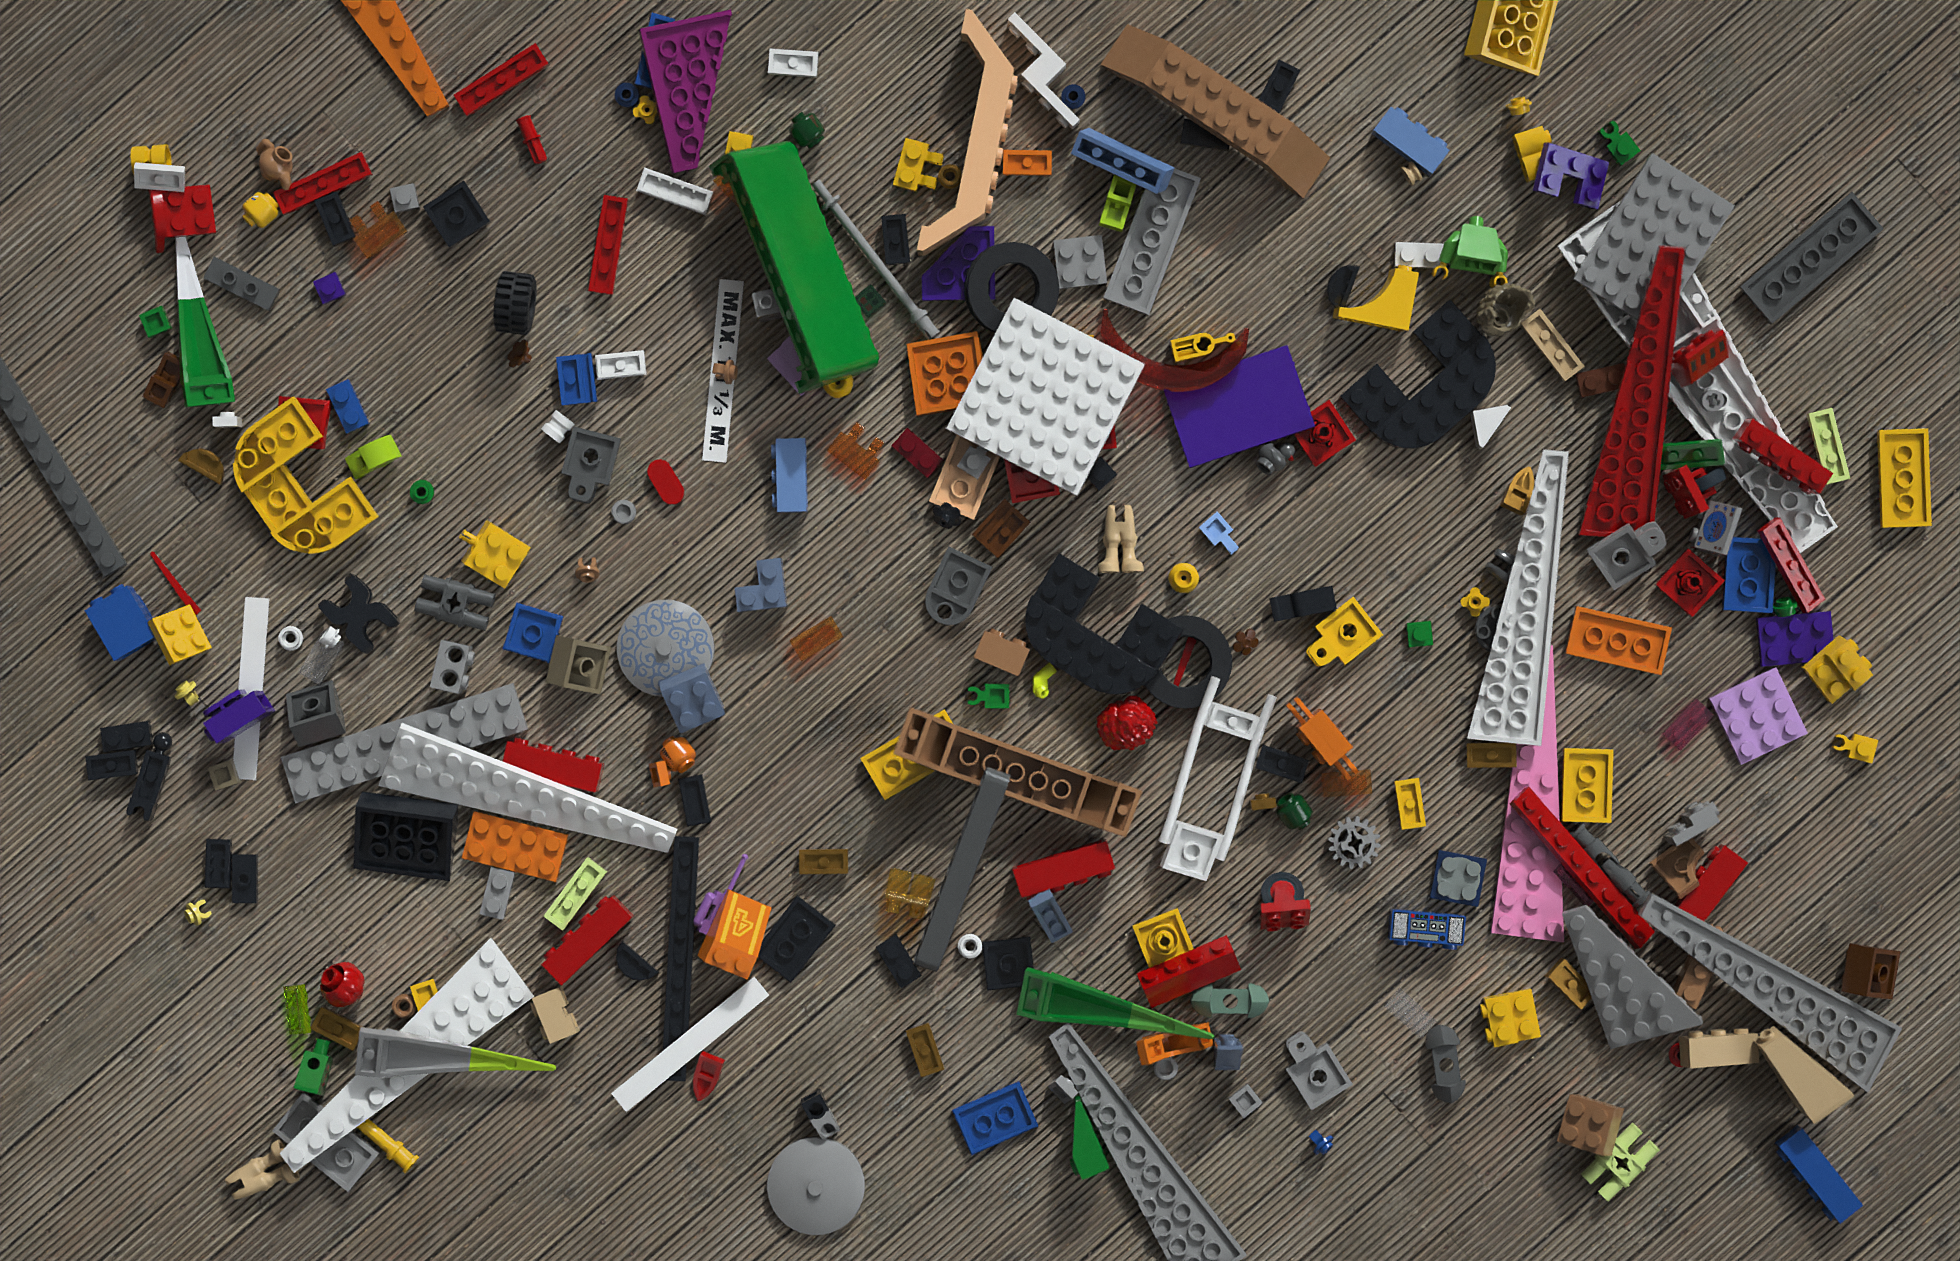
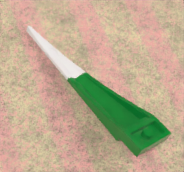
[175,237,235,408]

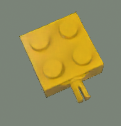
[459,520,531,588]

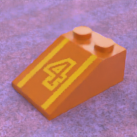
[697,889,771,979]

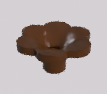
[507,339,532,368]

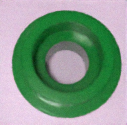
[410,480,435,504]
[1773,597,1797,617]

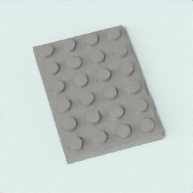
[1572,153,1735,320]

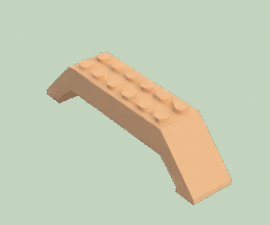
[917,9,1018,256]

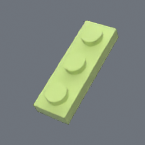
[1807,408,1850,485]
[544,857,607,931]

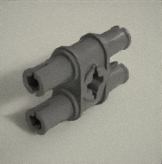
[414,574,496,631]

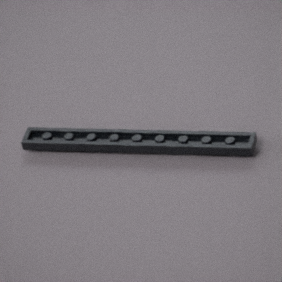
[663,836,700,1082]

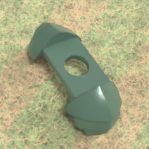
[1190,983,1269,1018]

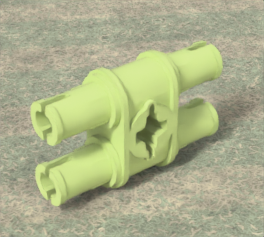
[1581,1123,1660,1202]

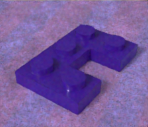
[1533,143,1609,210]

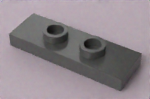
[203,257,280,311]

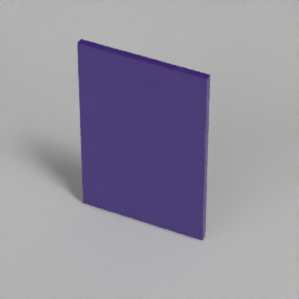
[1162,345,1315,468]

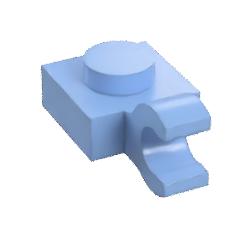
[1199,512,1239,555]

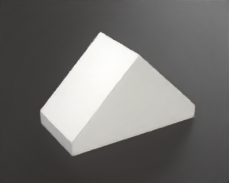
[1470,405,1511,449]

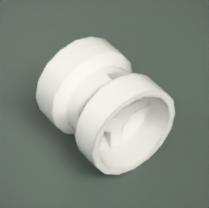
[541,410,575,443]

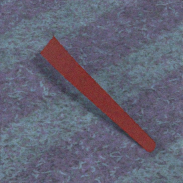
[150,551,202,615]
[1173,637,1197,686]

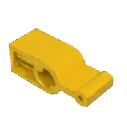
[1169,333,1236,364]

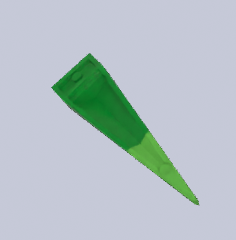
[1016,967,1214,1039]

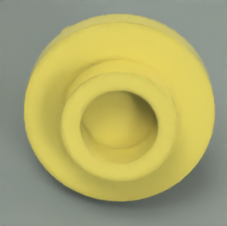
[174,680,199,706]
[184,900,212,926]

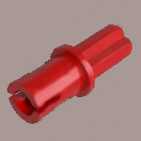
[516,115,547,164]

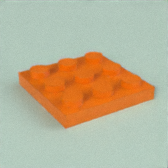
[907,331,983,417]

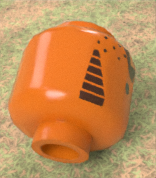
[660,736,696,773]

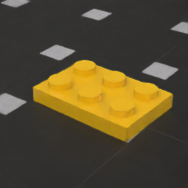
[1561,748,1613,823]

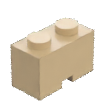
[530,986,580,1044]

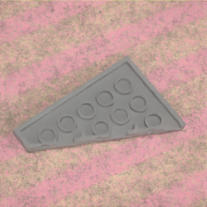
[1562,905,1703,1049]

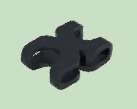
[318,573,400,654]

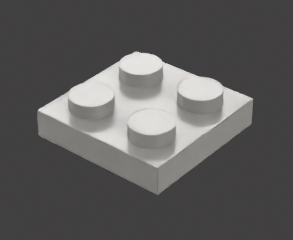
[1053,235,1107,290]

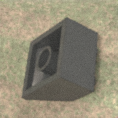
[286,680,346,747]

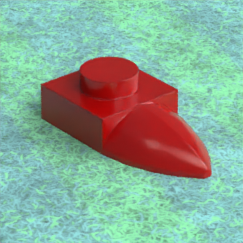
[693,1051,725,1101]

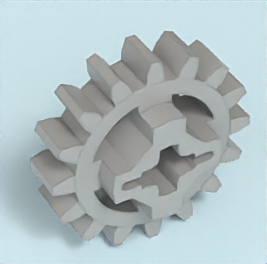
[1327,816,1381,869]

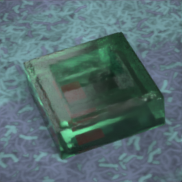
[855,284,887,319]

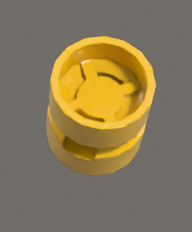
[130,144,172,175]

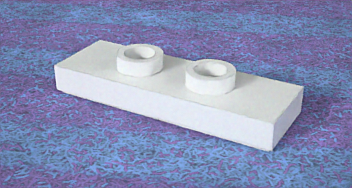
[636,168,714,216]

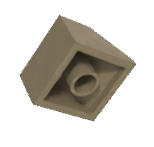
[545,635,611,695]

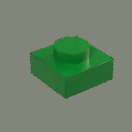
[139,306,172,338]
[1406,621,1433,648]

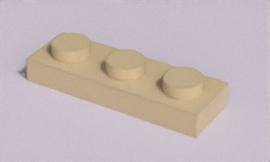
[1520,309,1585,382]

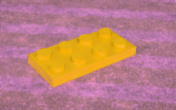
[1877,428,1932,528]
[860,709,953,800]

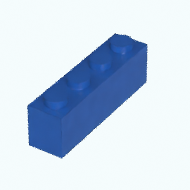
[1774,1125,1863,1224]

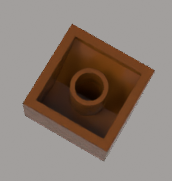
[1841,943,1901,1000]

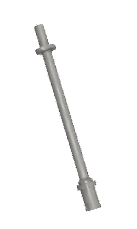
[812,180,940,340]

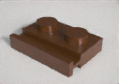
[972,499,1031,558]

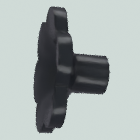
[933,502,961,529]

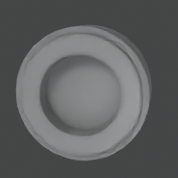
[611,500,637,524]
[1153,1057,1178,1080]

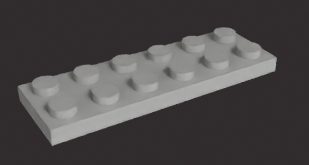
[1103,169,1201,316]

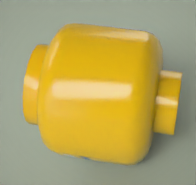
[242,192,279,228]

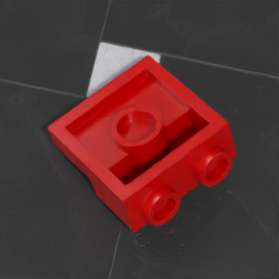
[1004,459,1060,503]

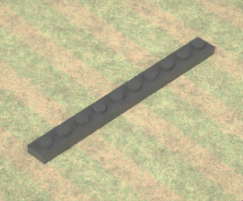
[0,357,127,577]

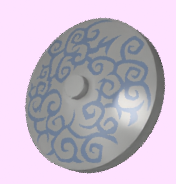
[617,600,715,697]

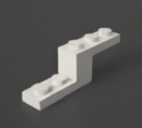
[1008,12,1080,130]

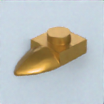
[1500,466,1534,516]

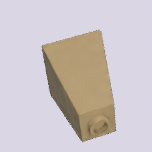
[1754,1026,1855,1124]

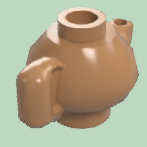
[256,139,293,190]

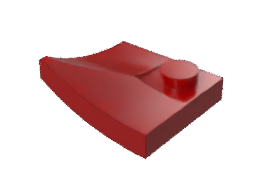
[278,396,332,449]

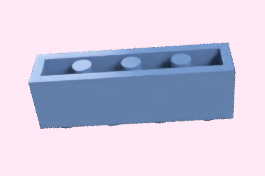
[1071,128,1175,194]

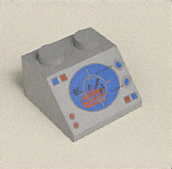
[1688,500,1742,557]

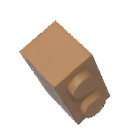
[973,628,1030,676]
[1673,954,1713,1009]

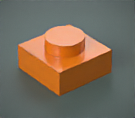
[649,760,671,788]

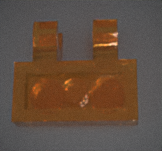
[350,201,408,259]
[826,422,885,480]

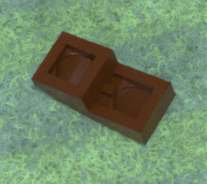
[142,351,180,408]

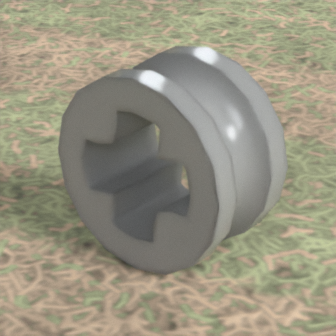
[1700,390,1724,412]

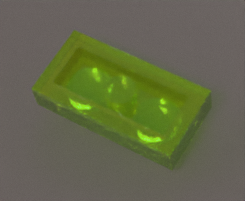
[283,984,311,1035]

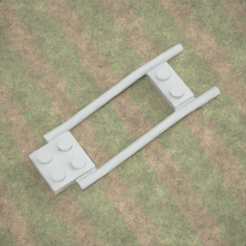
[1158,676,1277,881]

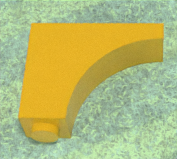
[1332,265,1419,332]

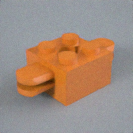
[1286,697,1359,781]

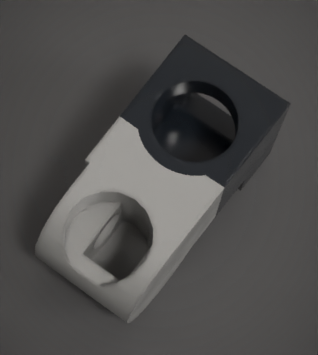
[801,1088,840,1140]

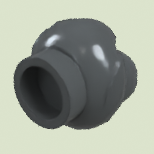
[1256,443,1295,475]

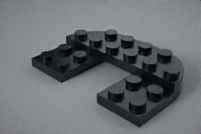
[1339,299,1496,449]
[1025,553,1184,694]

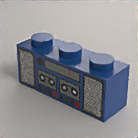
[1388,909,1466,950]

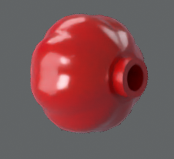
[320,962,365,1008]

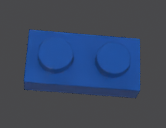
[326,379,370,434]

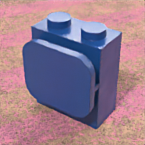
[84,584,156,661]

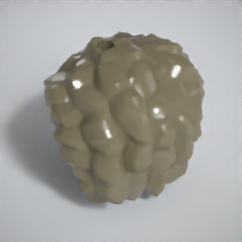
[1476,283,1535,337]

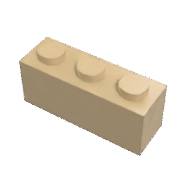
[1679,1028,1759,1068]

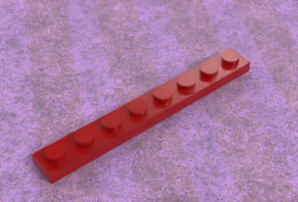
[1509,786,1655,949]

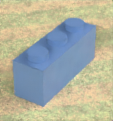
[1371,107,1450,177]
[771,438,808,513]

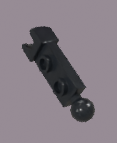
[126,732,173,821]

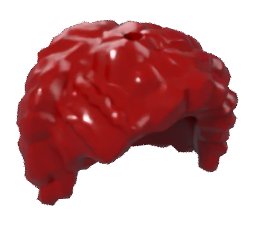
[1096,695,1157,750]

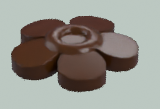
[1232,629,1259,655]

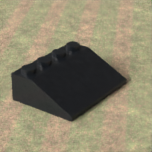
[353,792,458,881]

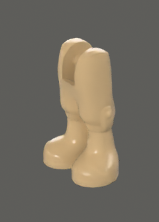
[1098,505,1144,574]
[225,1139,300,1200]

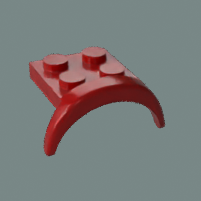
[148,184,216,253]

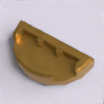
[178,448,225,485]

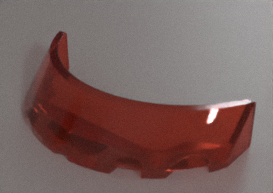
[1100,309,1249,392]

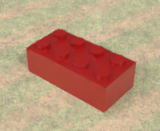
[1013,838,1115,901]

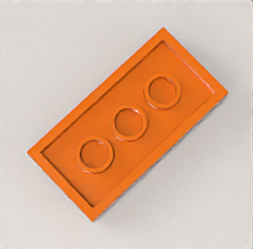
[1565,606,1672,675]
[462,811,569,882]

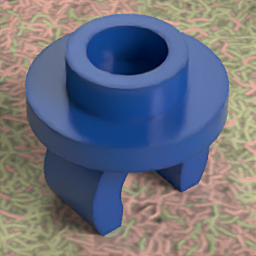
[1309,1130,1334,1155]

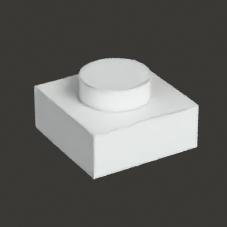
[213,412,242,428]

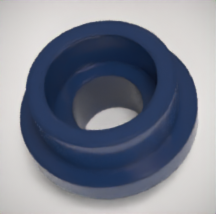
[615,83,639,107]
[1061,84,1086,109]

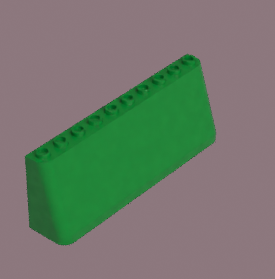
[709,141,879,394]

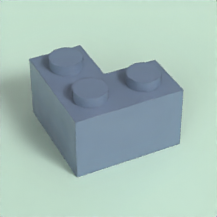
[735,558,788,612]

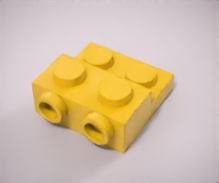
[1802,635,1873,704]
[1480,988,1541,1047]

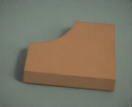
[1650,838,1705,900]

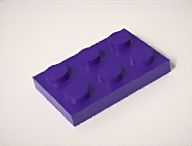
[1756,611,1834,667]

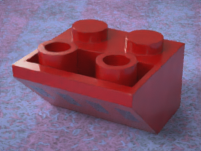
[1671,329,1729,388]

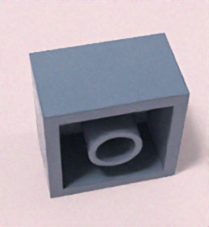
[659,663,725,734]

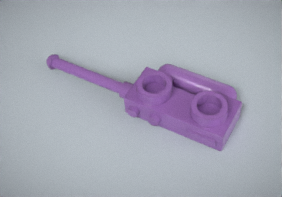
[693,854,748,935]

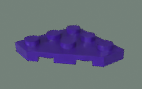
[922,226,995,301]

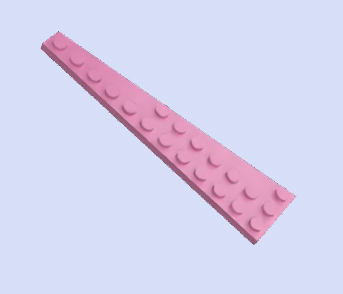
[1490,645,1564,942]

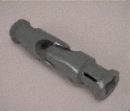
[1570,822,1650,908]

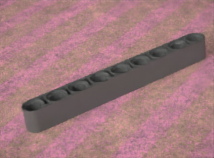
[913,767,1010,972]

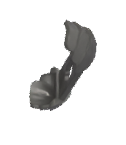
[1425,1025,1466,1103]

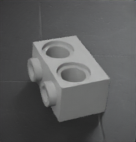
[430,640,475,694]

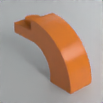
[1136,1022,1214,1065]

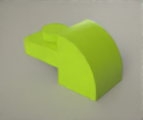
[1099,175,1137,232]
[344,435,402,480]

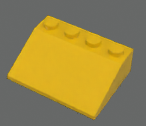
[1464,0,1558,76]

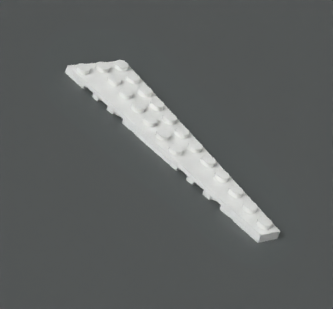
[1467,450,1569,746]
[378,723,677,853]
[280,938,534,1173]

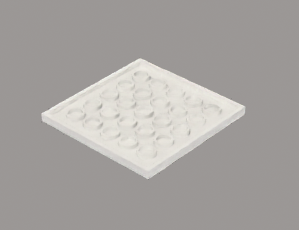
[946,298,1145,496]

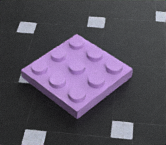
[1708,667,1808,765]

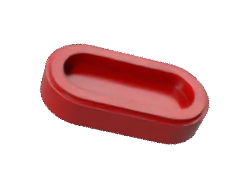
[647,459,685,505]

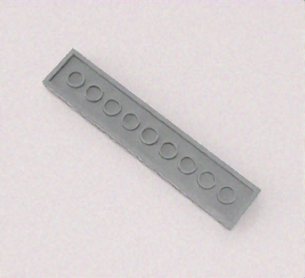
[281,683,529,803]

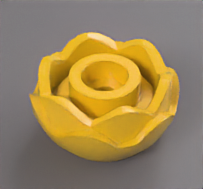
[823,377,853,398]
[1168,563,1199,593]

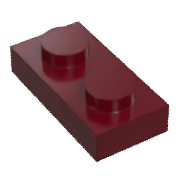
[891,428,944,478]

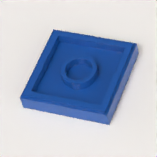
[503,602,564,663]

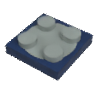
[1429,850,1487,907]

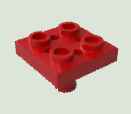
[1293,400,1356,467]
[1654,548,1725,617]

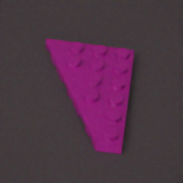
[638,9,732,174]

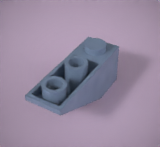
[1214,1034,1243,1070]

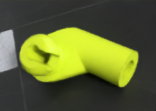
[1032,662,1057,699]

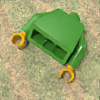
[1432,216,1508,288]

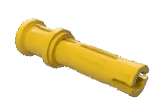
[356,1118,419,1174]

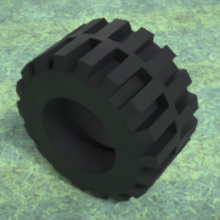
[493,271,537,335]

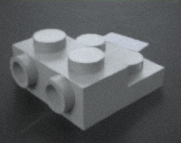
[1664,801,1720,846]

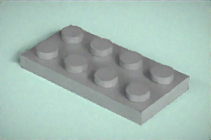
[272,1092,380,1192]

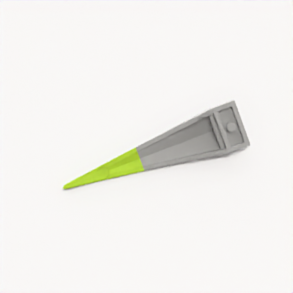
[355,1027,556,1078]

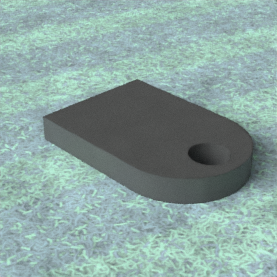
[925,546,993,625]

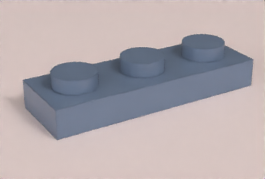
[1028,889,1073,943]

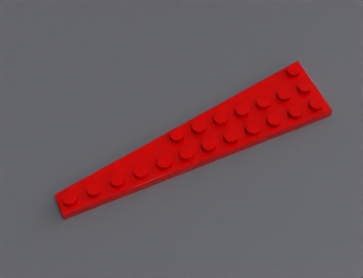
[1578,245,1685,538]

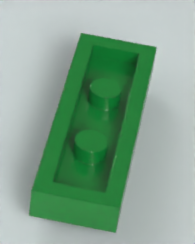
[1660,439,1725,470]

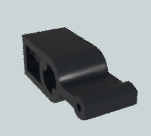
[1269,586,1337,622]

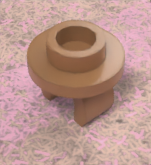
[712,360,738,384]
[575,557,600,583]

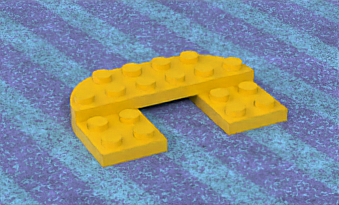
[233,396,379,554]

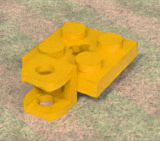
[1306,597,1383,667]

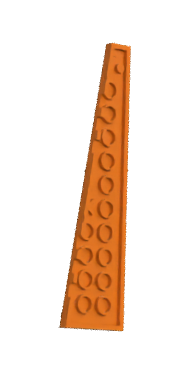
[341,0,450,117]

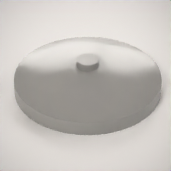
[767,1136,865,1235]

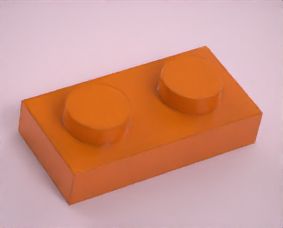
[1003,150,1052,176]

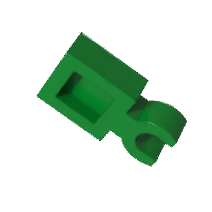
[1599,120,1641,166]
[968,684,1009,708]

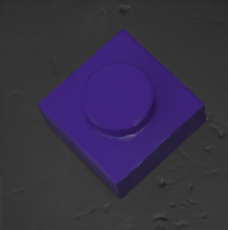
[313,272,346,305]

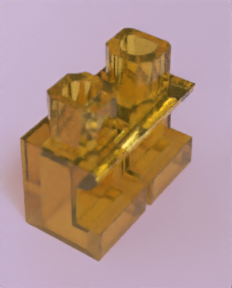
[885,867,936,919]

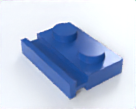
[556,353,598,406]

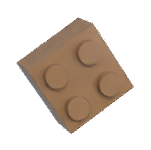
[1557,1094,1624,1156]

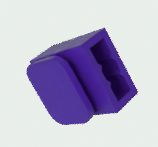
[203,689,275,744]

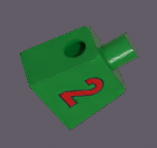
[293,1038,333,1096]

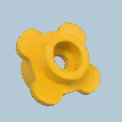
[633,95,658,124]
[1506,97,1532,116]
[1460,587,1490,617]

